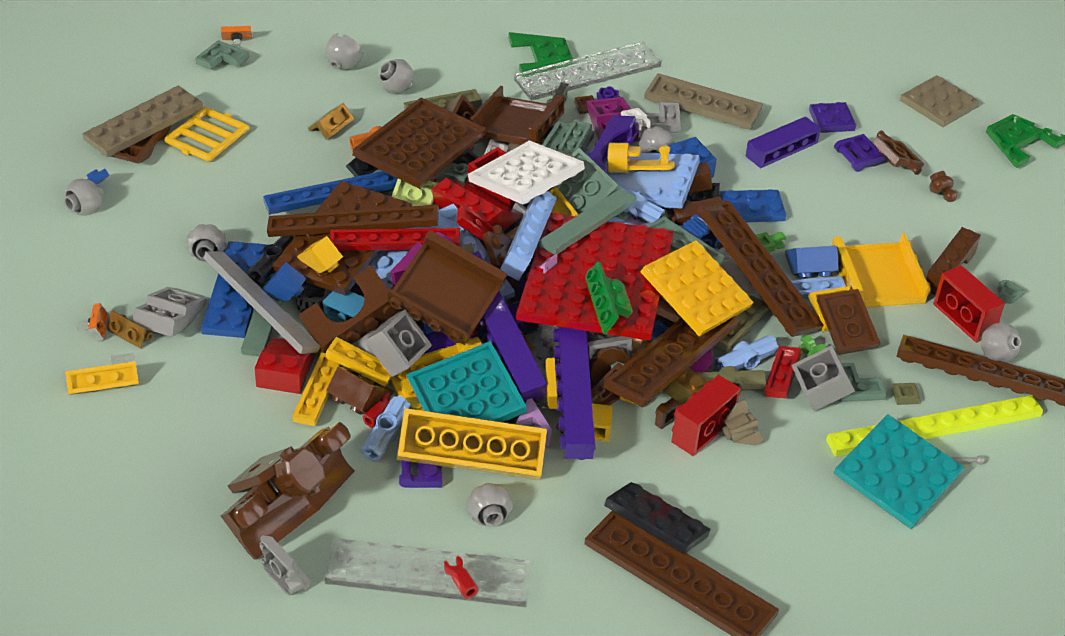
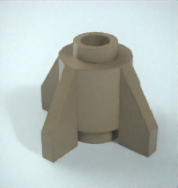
[722,399,764,445]

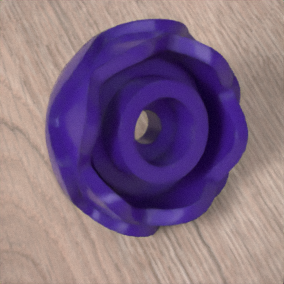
[597,86,620,99]

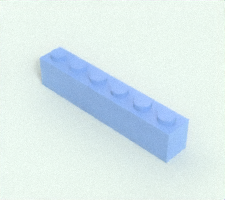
[500,191,557,281]

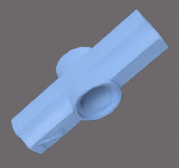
[620,187,665,223]
[714,335,779,372]
[361,395,411,461]

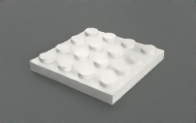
[468,141,585,204]

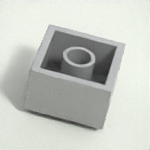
[365,309,432,377]
[792,345,855,411]

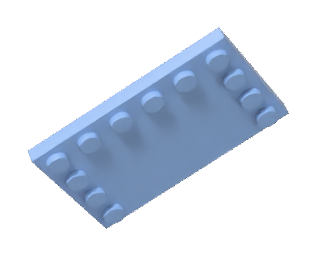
[584,150,700,208]

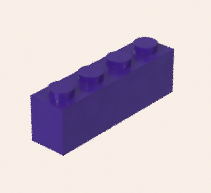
[745,116,821,169]

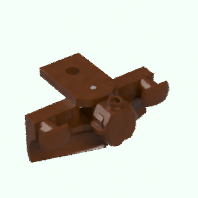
[221,422,355,560]

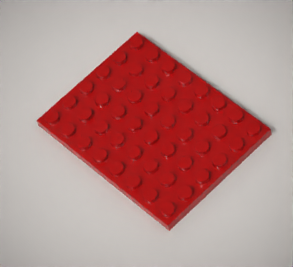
[516,213,674,341]

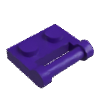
[834,134,885,172]
[399,461,442,488]

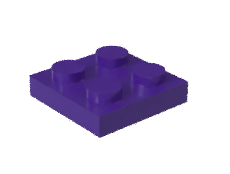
[809,102,856,133]

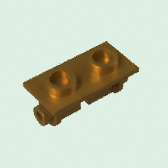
[107,310,153,349]

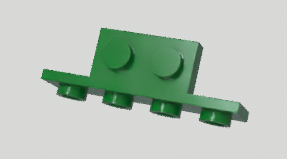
[585,261,633,334]

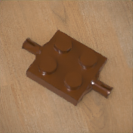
[873,130,924,175]
[482,225,530,287]

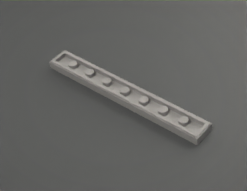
[204,251,320,354]

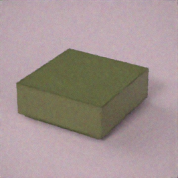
[892,383,920,405]

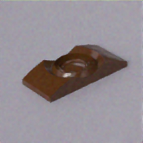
[102,125,172,164]

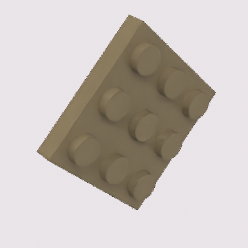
[900,75,980,127]

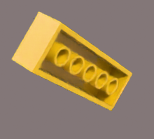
[397,408,547,480]

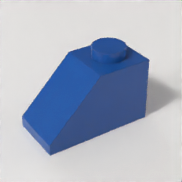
[262,262,307,301]

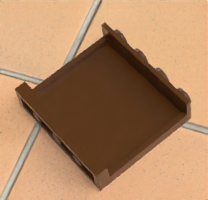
[470,85,564,145]
[387,230,507,345]

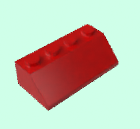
[431,178,521,231]

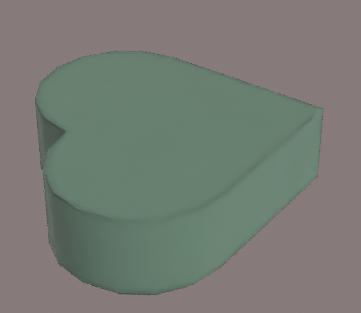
[997,280,1025,304]

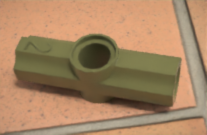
[696,366,766,392]

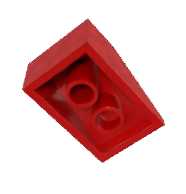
[255,337,316,394]

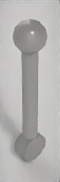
[951,455,985,465]

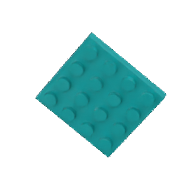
[406,341,527,422]
[834,414,965,529]

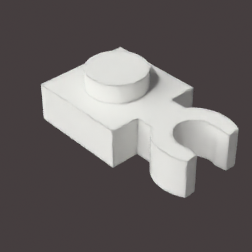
[621,108,650,131]

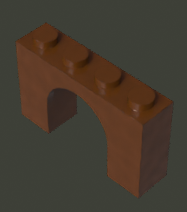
[666,162,722,226]
[299,265,402,353]

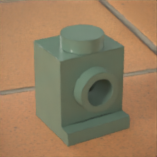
[445,163,469,184]

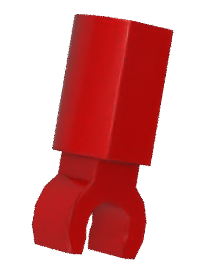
[362,393,390,428]
[444,556,479,599]

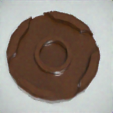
[589,346,630,385]

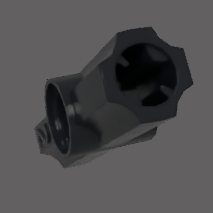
[248,236,294,284]

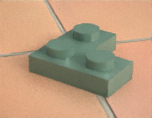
[196,40,249,70]
[840,363,886,402]

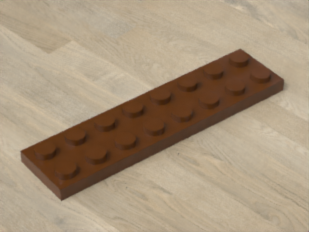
[697,200,824,337]
[604,316,739,408]
[896,334,1065,406]
[584,511,779,636]

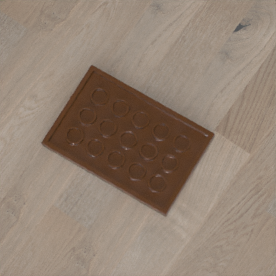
[352,98,486,189]
[272,181,412,296]

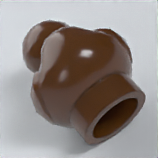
[929,171,958,202]

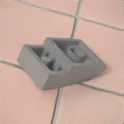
[133,287,207,337]

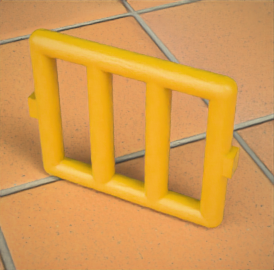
[164,107,249,162]

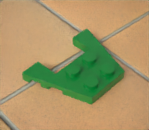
[508,32,573,79]
[986,114,1065,168]

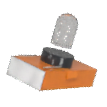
[221,25,252,49]
[76,303,109,342]

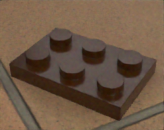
[817,289,881,355]

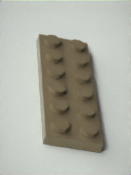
[644,73,763,130]
[82,85,203,158]

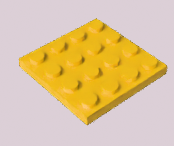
[640,240,754,336]

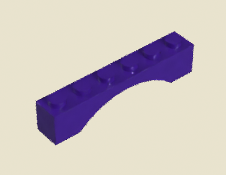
[589,115,638,175]

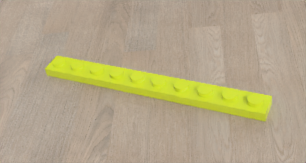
[826,395,1043,457]

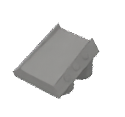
[260,535,311,596]

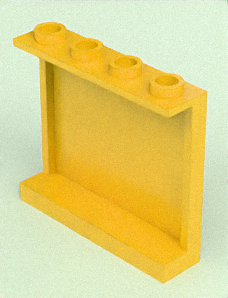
[831,233,931,307]

